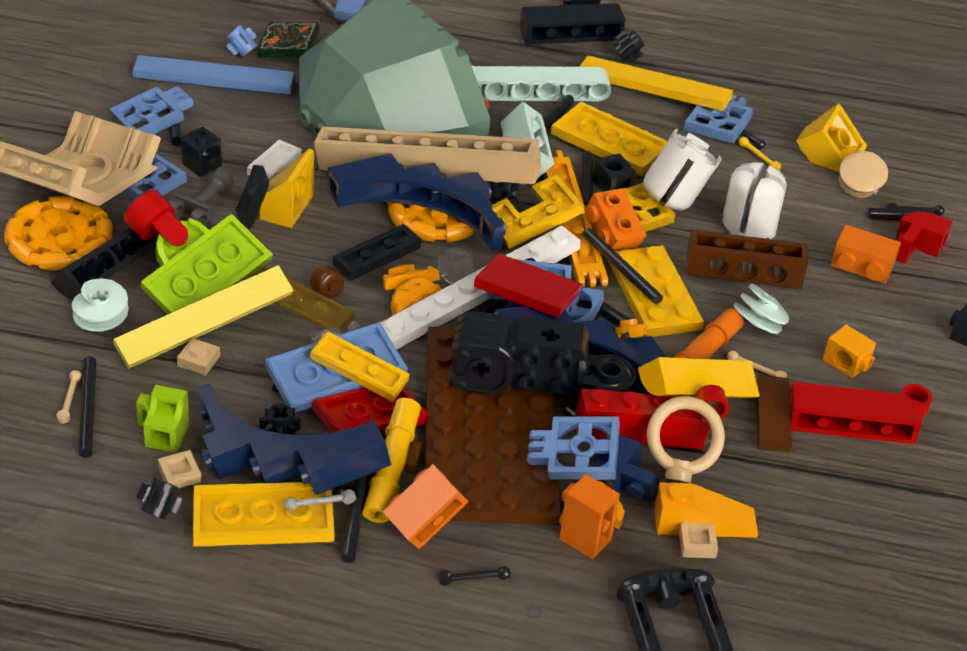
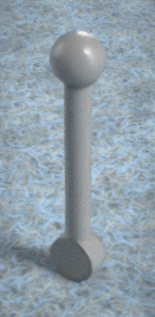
[284,490,356,511]

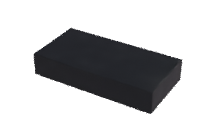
[236,165,270,229]

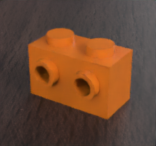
[585,188,646,251]
[830,225,901,284]
[383,464,469,549]
[559,474,620,559]

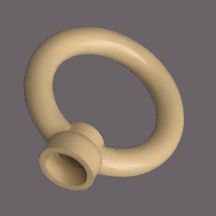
[647,396,725,483]

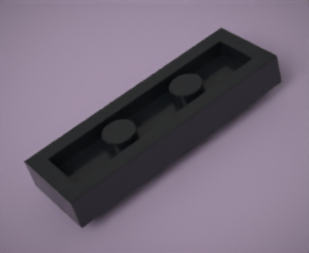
[333,224,421,281]

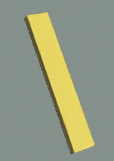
[113,265,293,369]

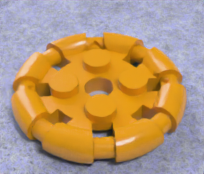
[387,178,477,243]
[4,196,113,271]

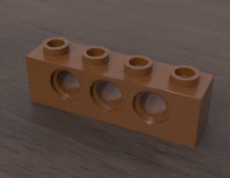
[685,229,808,289]

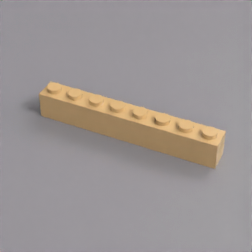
[314,127,541,184]

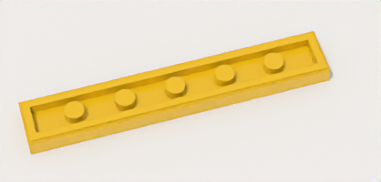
[579,56,733,111]

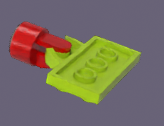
[124,189,273,315]

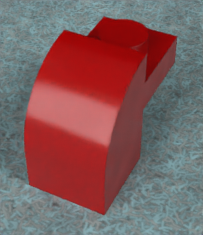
[895,212,953,264]

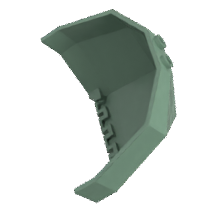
[299,0,490,137]

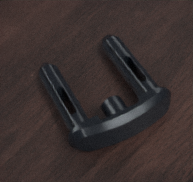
[617,567,734,651]

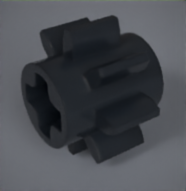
[614,30,645,61]
[487,181,520,204]
[259,404,301,435]
[136,478,183,519]

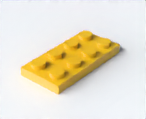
[551,102,667,177]
[608,245,704,337]
[193,482,334,547]

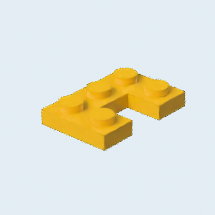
[492,174,585,249]

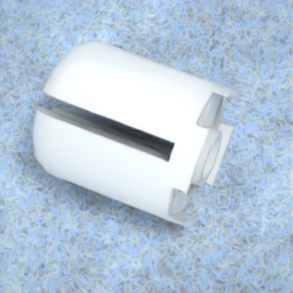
[644,129,722,211]
[721,162,787,239]

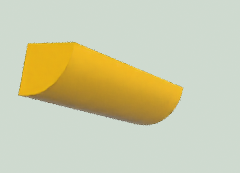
[638,357,760,398]

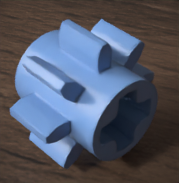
[226,25,257,57]

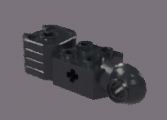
[449,311,636,396]

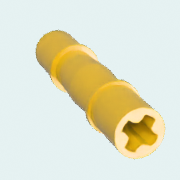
[362,398,421,523]

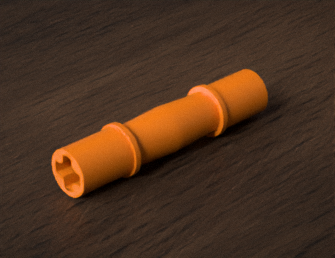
[674,308,744,359]

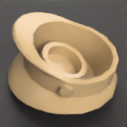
[839,151,888,198]

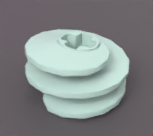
[72,278,129,331]
[733,284,789,334]

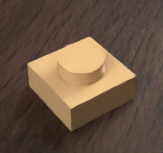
[177,338,220,376]
[158,450,201,489]
[679,522,718,558]

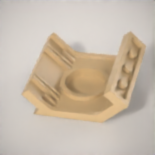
[0,111,161,206]

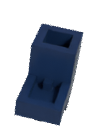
[596,434,658,503]

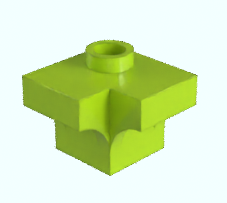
[136,385,189,453]

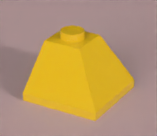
[796,103,867,172]
[260,149,314,228]

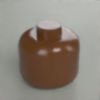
[310,266,344,298]

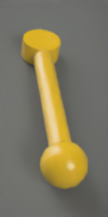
[738,137,781,170]

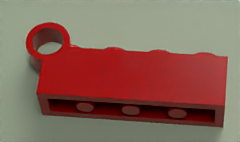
[790,381,933,445]
[574,385,729,449]

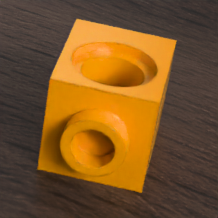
[823,324,876,379]

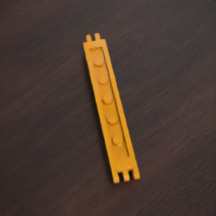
[544,150,608,287]

